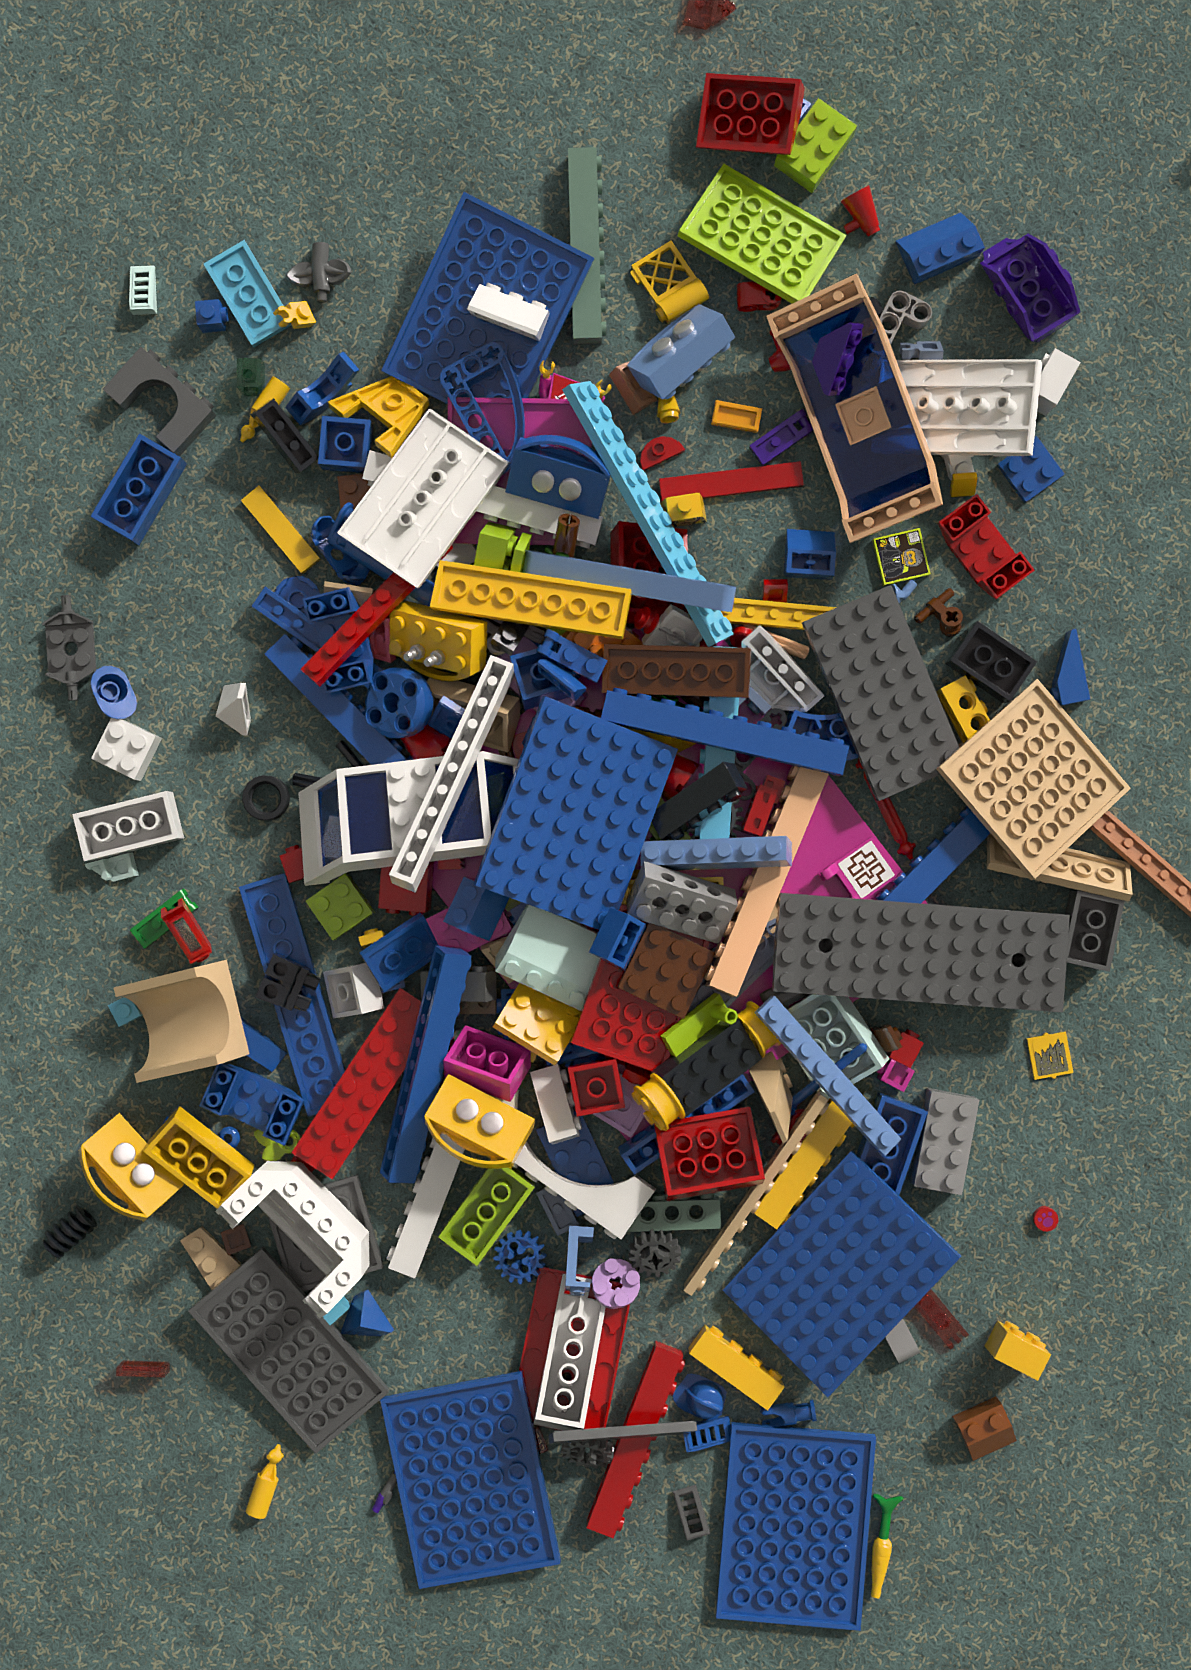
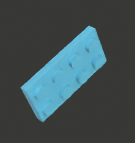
[204,240,291,348]

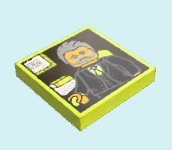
[872,528,931,586]

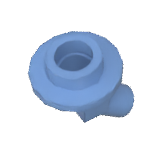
[891,580,917,603]

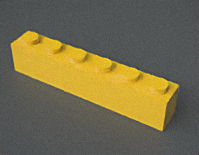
[754,1098,855,1229]

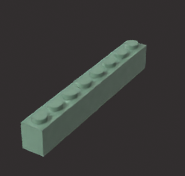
[568,147,607,345]

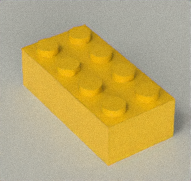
[143,1106,254,1209]

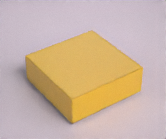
[950,472,978,497]

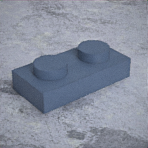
[536,1187,579,1236]

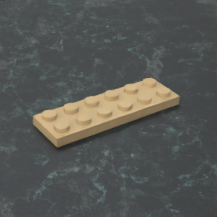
[987,833,1133,901]

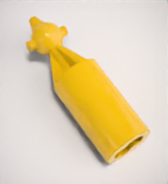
[240,376,290,443]
[245,1444,284,1519]

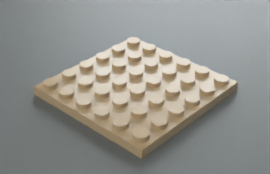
[936,679,1131,880]

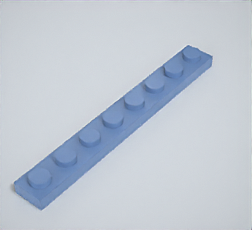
[755,996,901,1156]

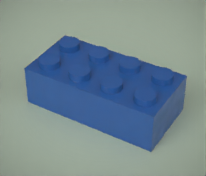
[91,433,187,545]
[856,1092,928,1195]

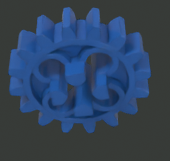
[493,1230,547,1284]

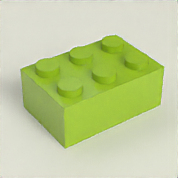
[774,98,857,193]

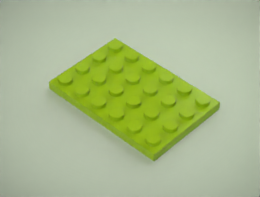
[677,164,847,304]

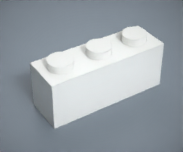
[530,1064,582,1144]

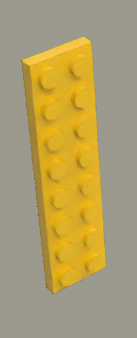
[430,560,632,639]

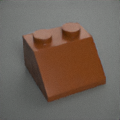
[953,1396,1016,1461]

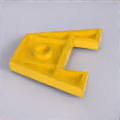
[328,376,429,458]

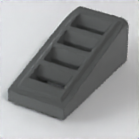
[673,1484,711,1540]

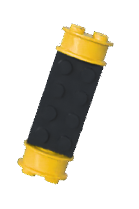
[631,1001,781,1131]

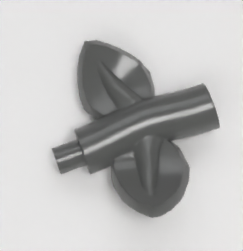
[285,242,351,303]

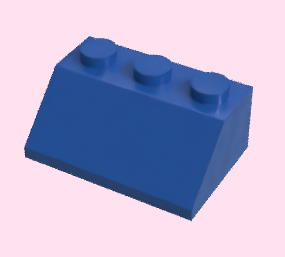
[895,212,985,285]

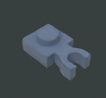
[899,341,944,360]

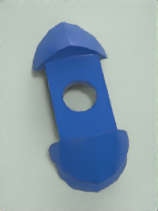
[311,516,370,585]

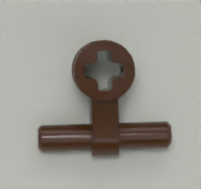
[914,588,963,637]

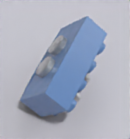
[627,304,735,399]

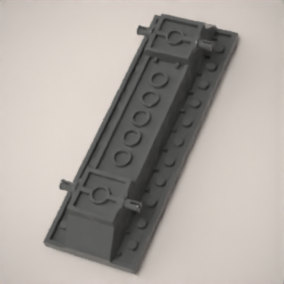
[772,893,1070,1013]

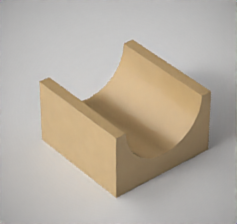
[114,960,249,1083]

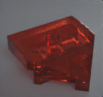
[682,0,737,30]

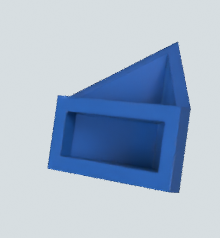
[341,1290,394,1337]

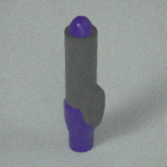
[372,1471,397,1513]

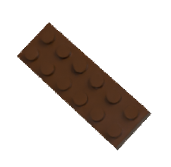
[602,644,751,698]

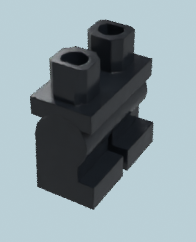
[255,953,321,1011]

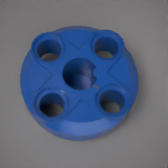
[365,668,433,738]

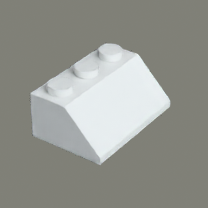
[467,283,550,341]

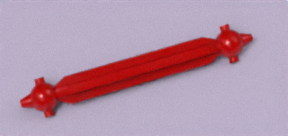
[855,759,916,860]

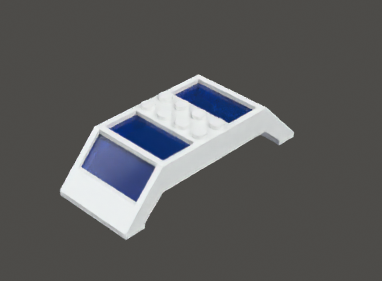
[299,751,519,886]

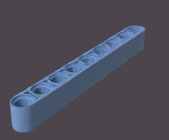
[522,550,736,612]

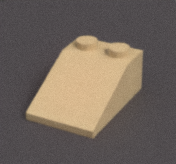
[748,1051,793,1143]

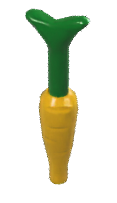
[871,1494,904,1598]

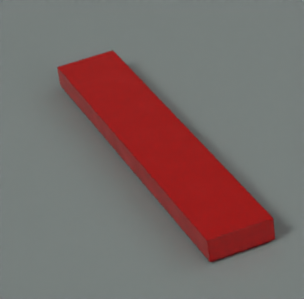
[659,461,804,502]

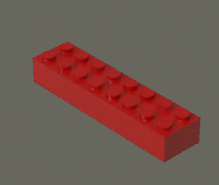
[292,988,421,1179]

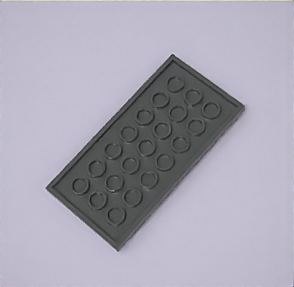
[802,585,959,801]
[188,1247,390,1454]

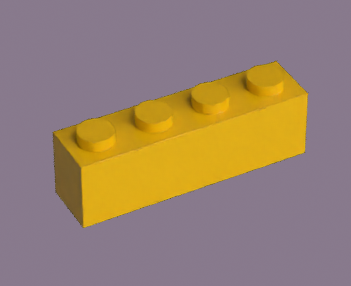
[688,1325,785,1411]

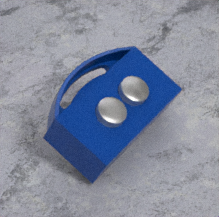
[505,435,611,519]

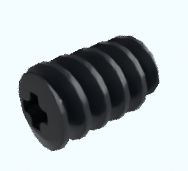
[43,1205,97,1259]

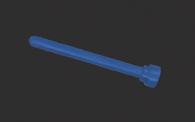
[790,1043,867,1117]

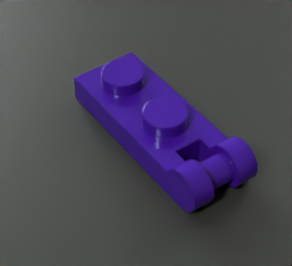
[749,409,814,466]

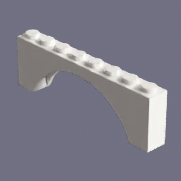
[488,1090,656,1239]

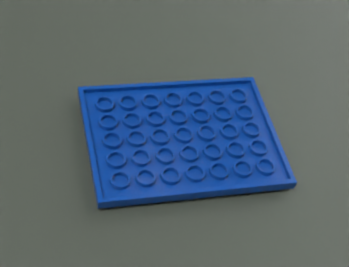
[381,192,594,404]
[473,696,678,930]
[723,1151,961,1398]
[380,1371,561,1589]
[715,1422,876,1631]

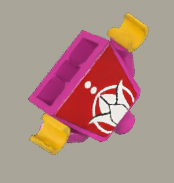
[538,360,612,402]

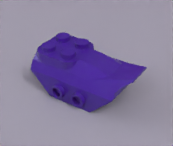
[980,233,1080,343]

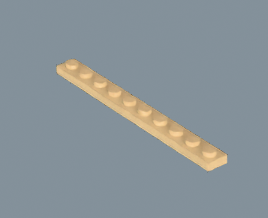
[684,1089,829,1296]

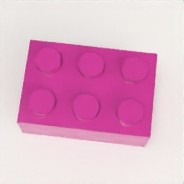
[426,908,513,953]
[443,1025,531,1102]

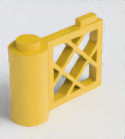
[630,241,709,324]

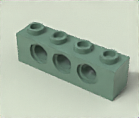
[627,1193,721,1232]

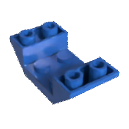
[303,587,374,694]
[199,1063,304,1146]

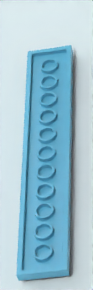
[562,381,733,647]

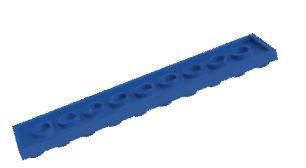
[239,873,346,1117]

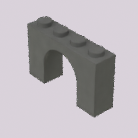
[103,347,217,457]

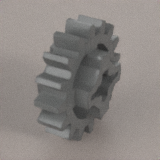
[629,1229,681,1277]

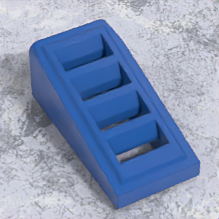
[683,1416,731,1453]

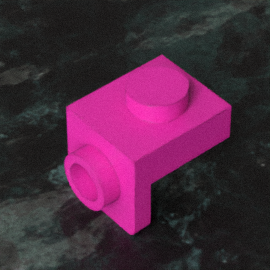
[876,1057,915,1092]

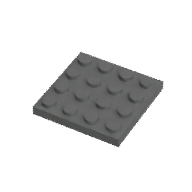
[268,1174,384,1291]

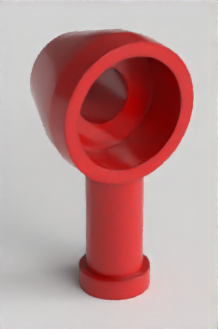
[769,330,791,372]

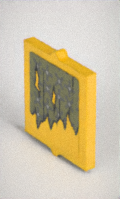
[1026,1031,1073,1080]

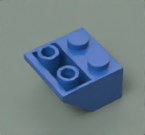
[783,529,836,580]
[589,907,646,971]

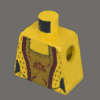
[660,493,707,527]

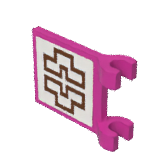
[818,836,898,899]

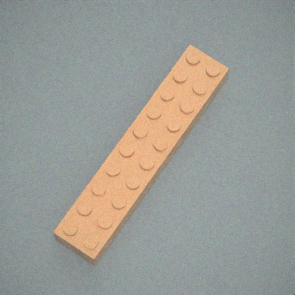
[703,766,829,997]

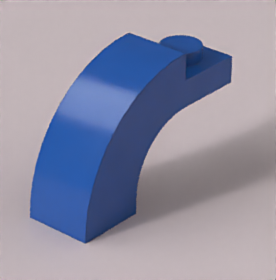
[285,352,359,425]

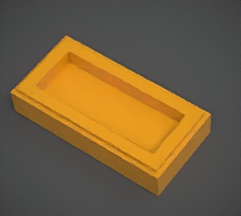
[711,400,762,433]

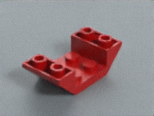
[938,494,1035,600]

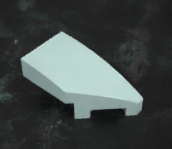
[85,852,138,882]

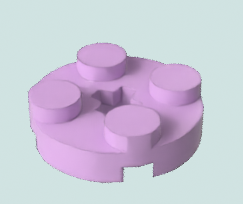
[592,1258,640,1309]

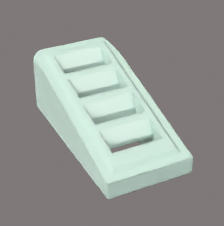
[129,265,157,315]

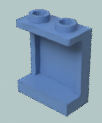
[565,1226,594,1296]

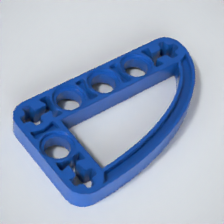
[440,342,525,475]

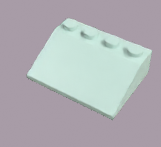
[495,904,600,1011]
[787,994,889,1099]

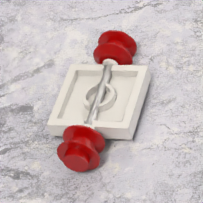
[634,604,717,647]

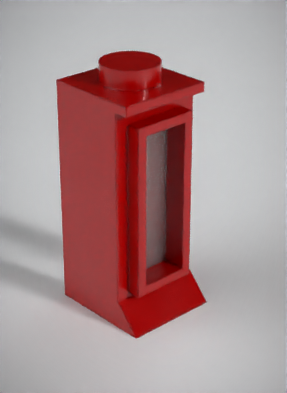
[161,898,212,964]

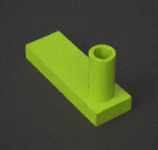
[661,993,738,1057]

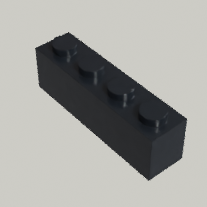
[652,762,748,840]

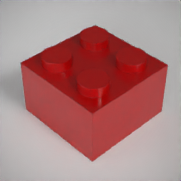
[568,1057,625,1117]

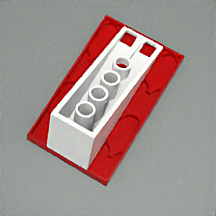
[519,1267,630,1431]

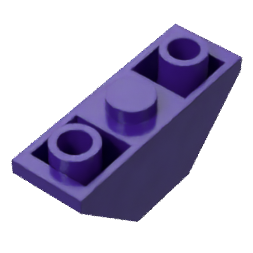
[812,323,864,396]

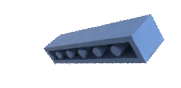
[641,836,792,871]

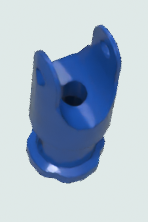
[760,1400,817,1427]

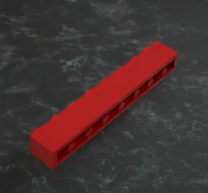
[586,1341,685,1538]

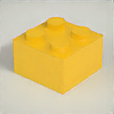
[985,1321,1051,1381]

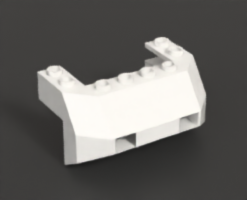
[215,1161,369,1318]

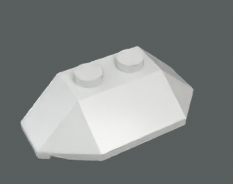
[741,625,824,712]

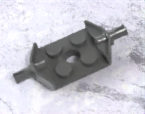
[42,595,96,701]

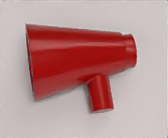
[840,185,880,237]

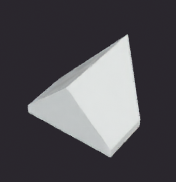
[216,683,251,735]

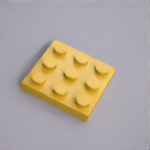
[493,983,581,1066]

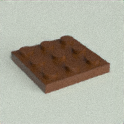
[617,923,715,1019]

